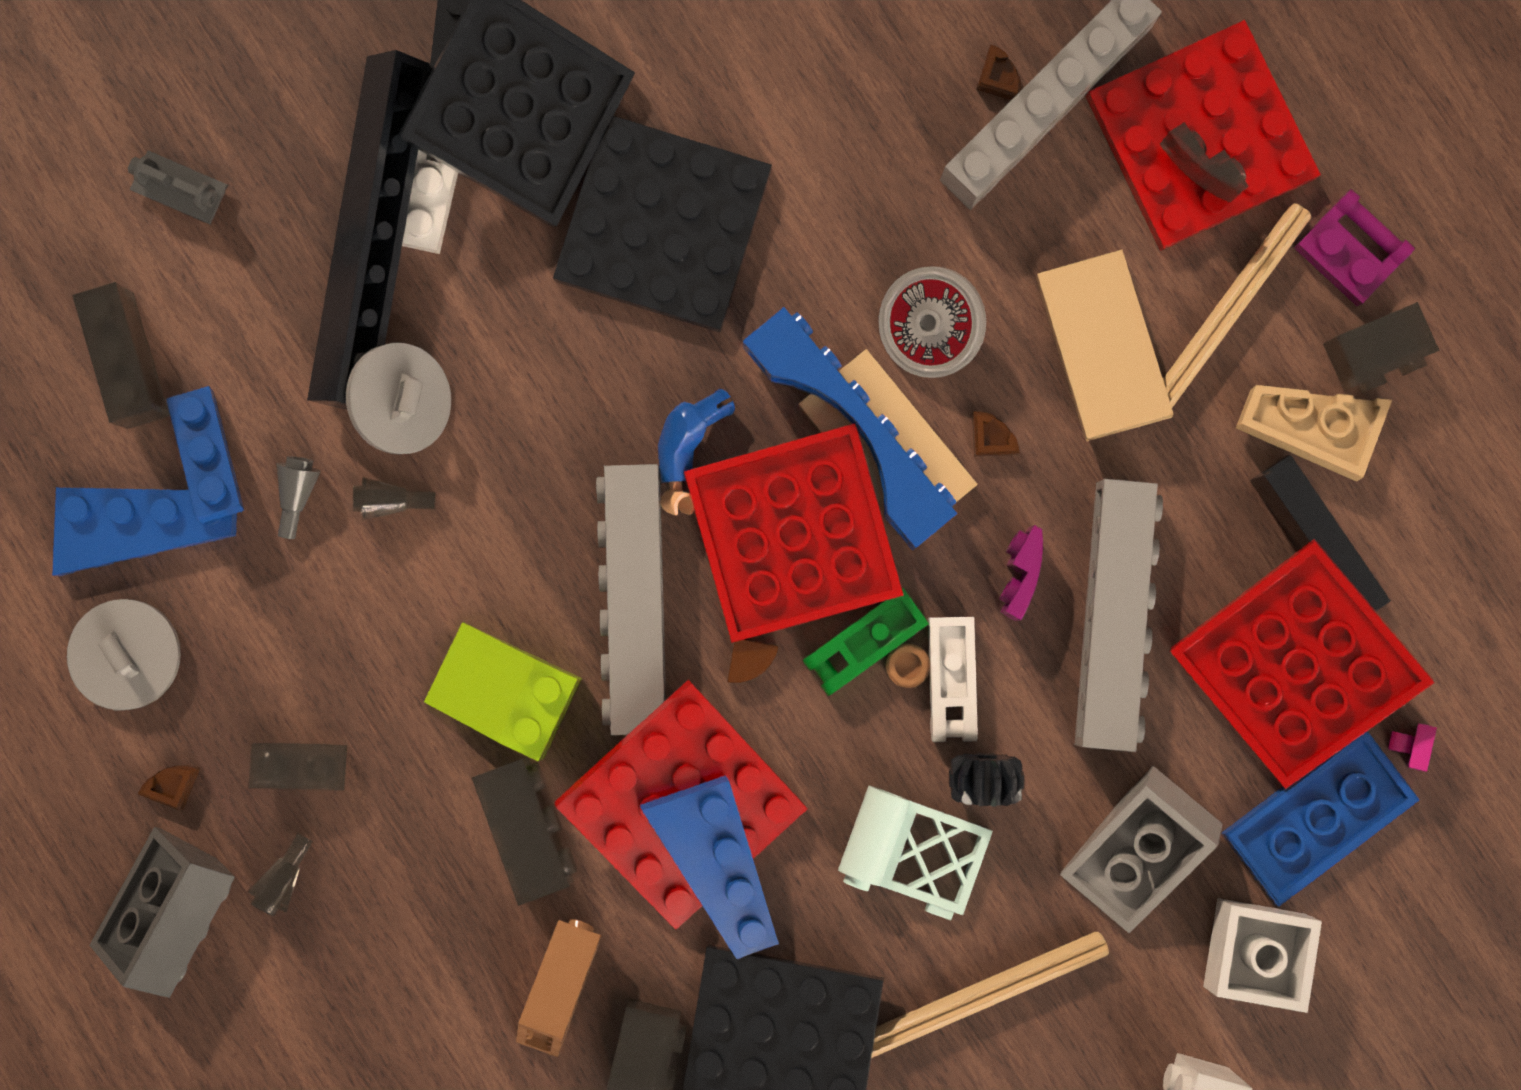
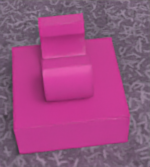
[1388,723,1437,772]

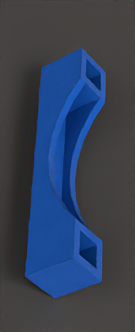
[743,307,958,551]

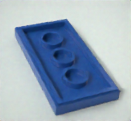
[1221,731,1419,907]

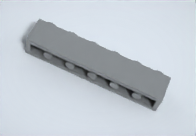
[940,0,1162,210]
[596,464,666,735]
[1074,479,1163,752]

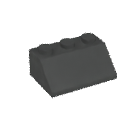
[89,827,235,998]

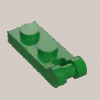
[802,588,929,696]

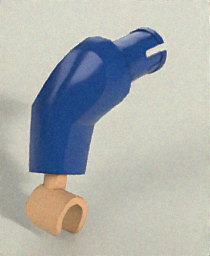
[657,389,735,516]

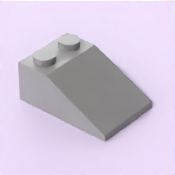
[1060,766,1223,933]

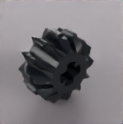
[949,753,1025,807]

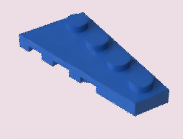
[52,487,237,576]
[640,775,779,959]

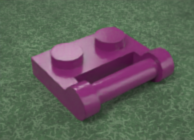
[1294,189,1415,307]

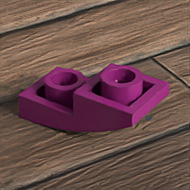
[999,525,1043,621]

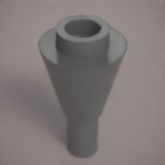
[276,456,321,539]

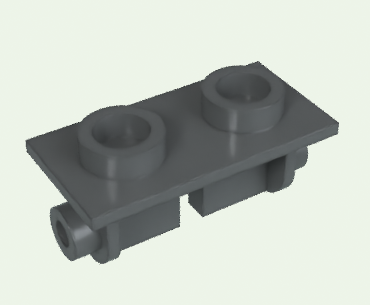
[128,150,228,225]

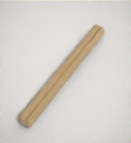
[1158,203,1311,422]
[872,932,1109,1058]

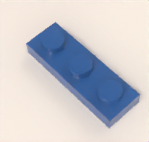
[166,386,245,524]

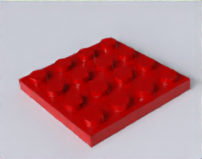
[1086,20,1321,251]
[684,423,903,643]
[1170,539,1435,789]
[554,679,808,930]

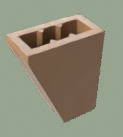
[516,919,601,1057]

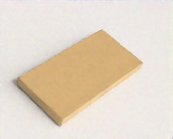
[1036,250,1174,441]
[798,349,978,510]

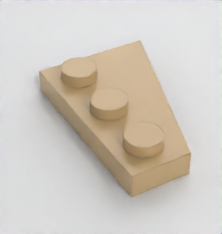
[1236,385,1392,482]

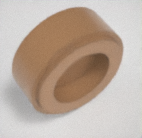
[885,644,930,688]

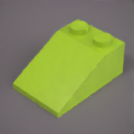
[424,622,583,761]

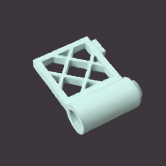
[838,785,993,920]

